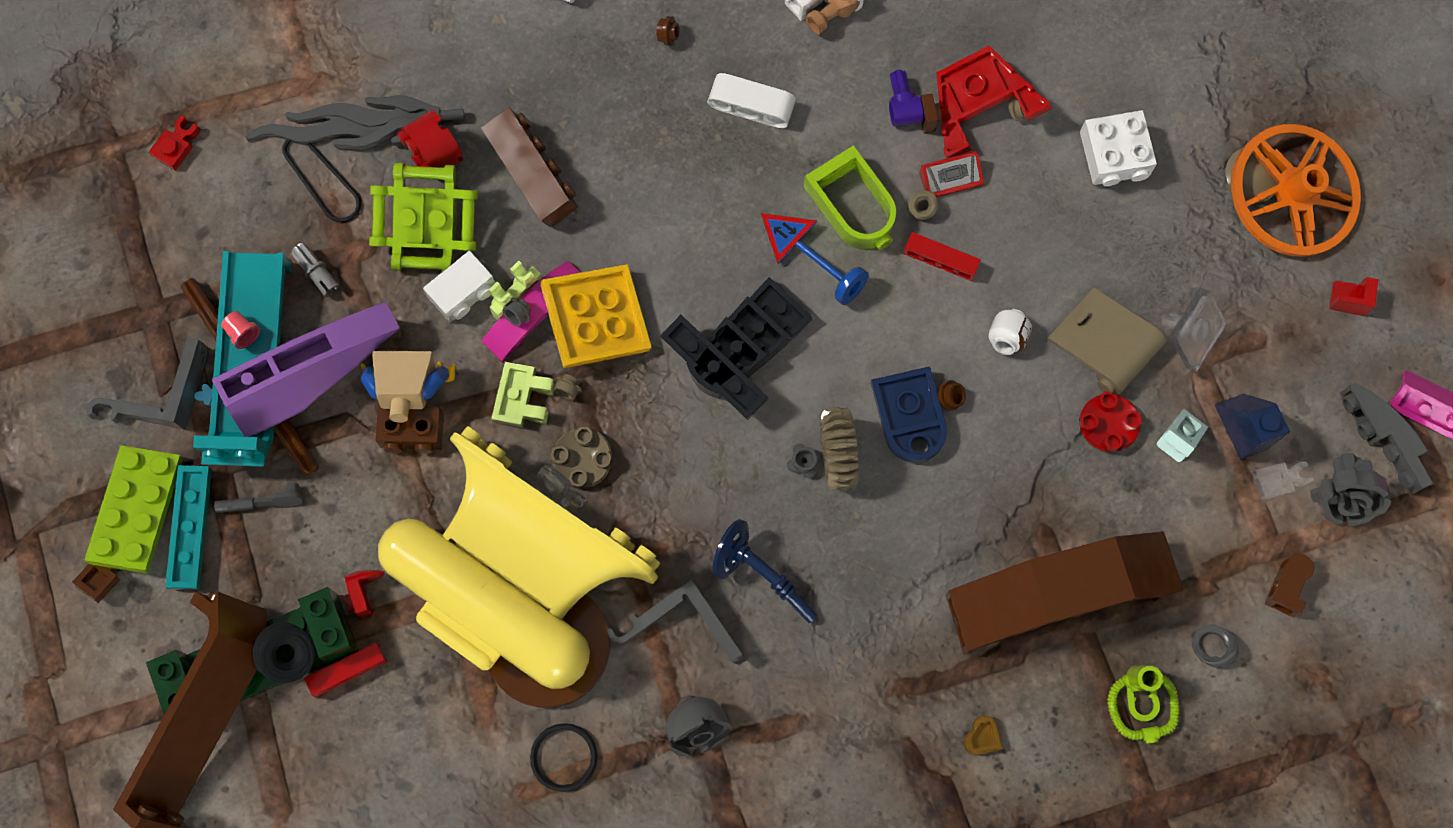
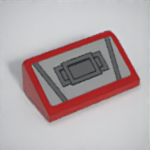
[919,151,984,197]

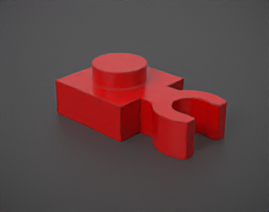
[149,116,200,171]

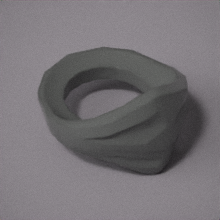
[1192,624,1239,667]

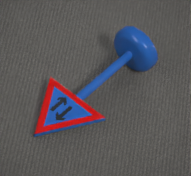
[761,213,869,305]

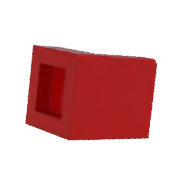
[1329,277,1379,317]

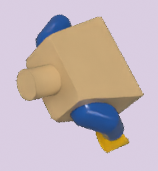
[361,351,455,423]

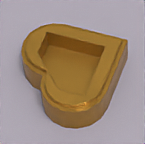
[963,715,1003,755]

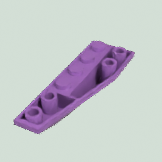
[212,302,400,437]

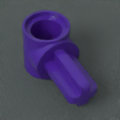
[889,69,923,126]

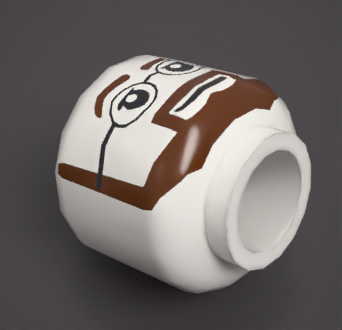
[988,309,1032,355]

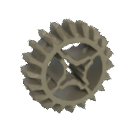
[819,407,859,490]

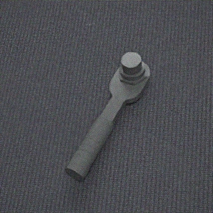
[214,482,303,513]

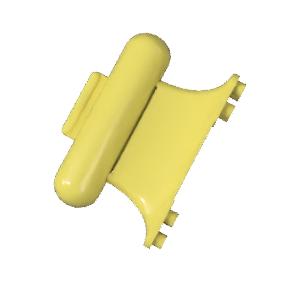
[378,426,660,689]

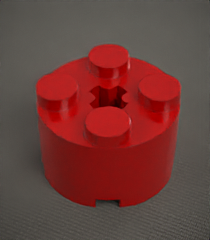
[397,110,464,180]

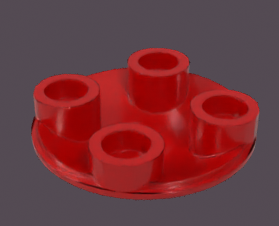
[1079,391,1142,452]

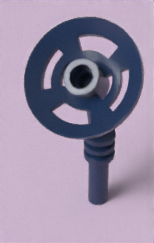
[713,519,817,623]

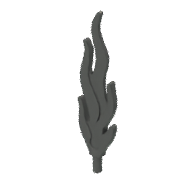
[245,95,465,150]

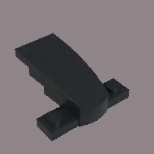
[660,277,813,420]

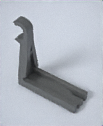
[87,337,210,430]
[607,579,744,663]

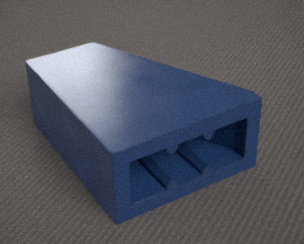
[1215,393,1290,460]

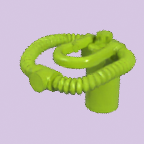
[1107,665,1180,743]

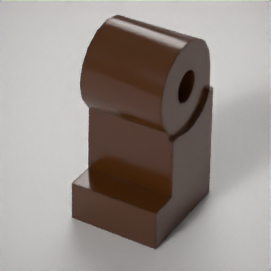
[1265,554,1314,618]

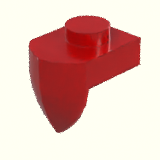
[344,570,385,618]

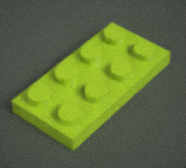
[84,445,183,574]

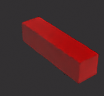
[903,232,981,282]
[304,642,388,698]

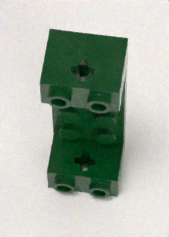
[146,587,359,715]

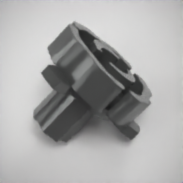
[1310,453,1391,526]

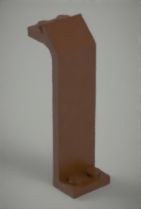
[113,592,267,828]

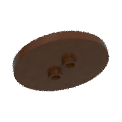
[489,594,610,708]

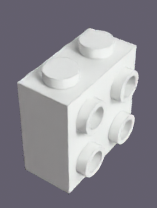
[1080,110,1157,186]

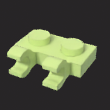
[488,261,542,321]
[491,362,555,428]

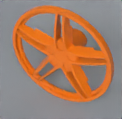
[1231,124,1361,257]

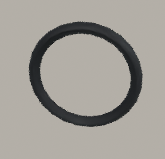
[530,723,598,792]

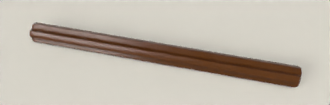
[181,278,319,476]

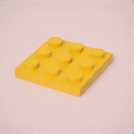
[540,264,652,368]

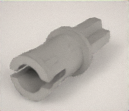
[291,243,340,298]

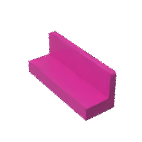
[1389,370,1453,439]

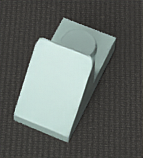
[1156,409,1208,462]

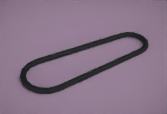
[282,140,361,222]

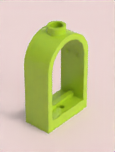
[804,145,896,250]

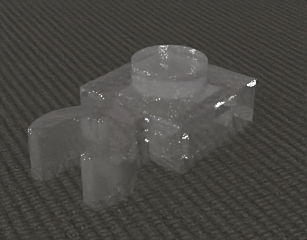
[1253,462,1313,502]

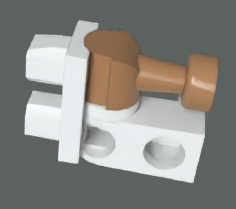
[785,0,864,35]

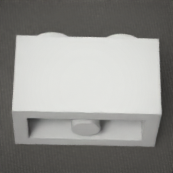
[423,250,495,323]

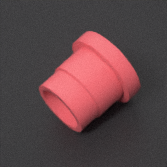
[221,311,260,349]

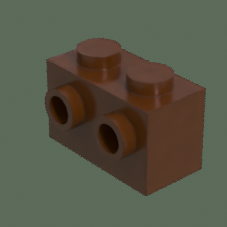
[375,405,444,454]

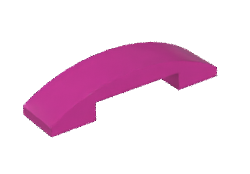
[481,261,580,363]

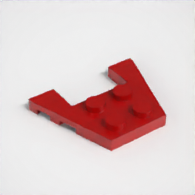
[936,45,1052,159]

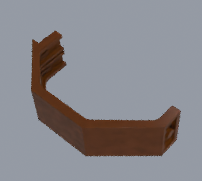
[945,531,1184,655]

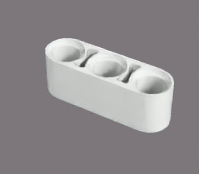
[707,73,796,128]

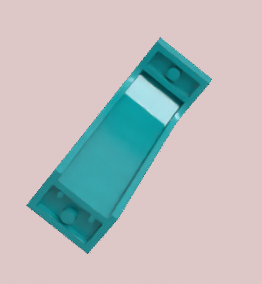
[193,251,293,466]

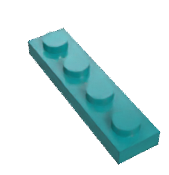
[165,465,212,590]

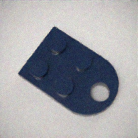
[870,366,947,463]

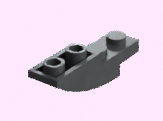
[1340,383,1433,495]

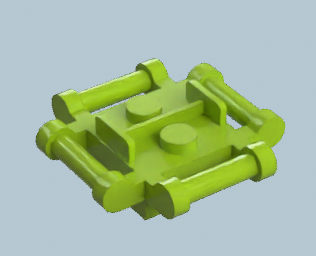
[369,162,478,272]

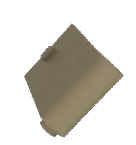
[1048,288,1166,395]

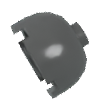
[666,696,732,756]

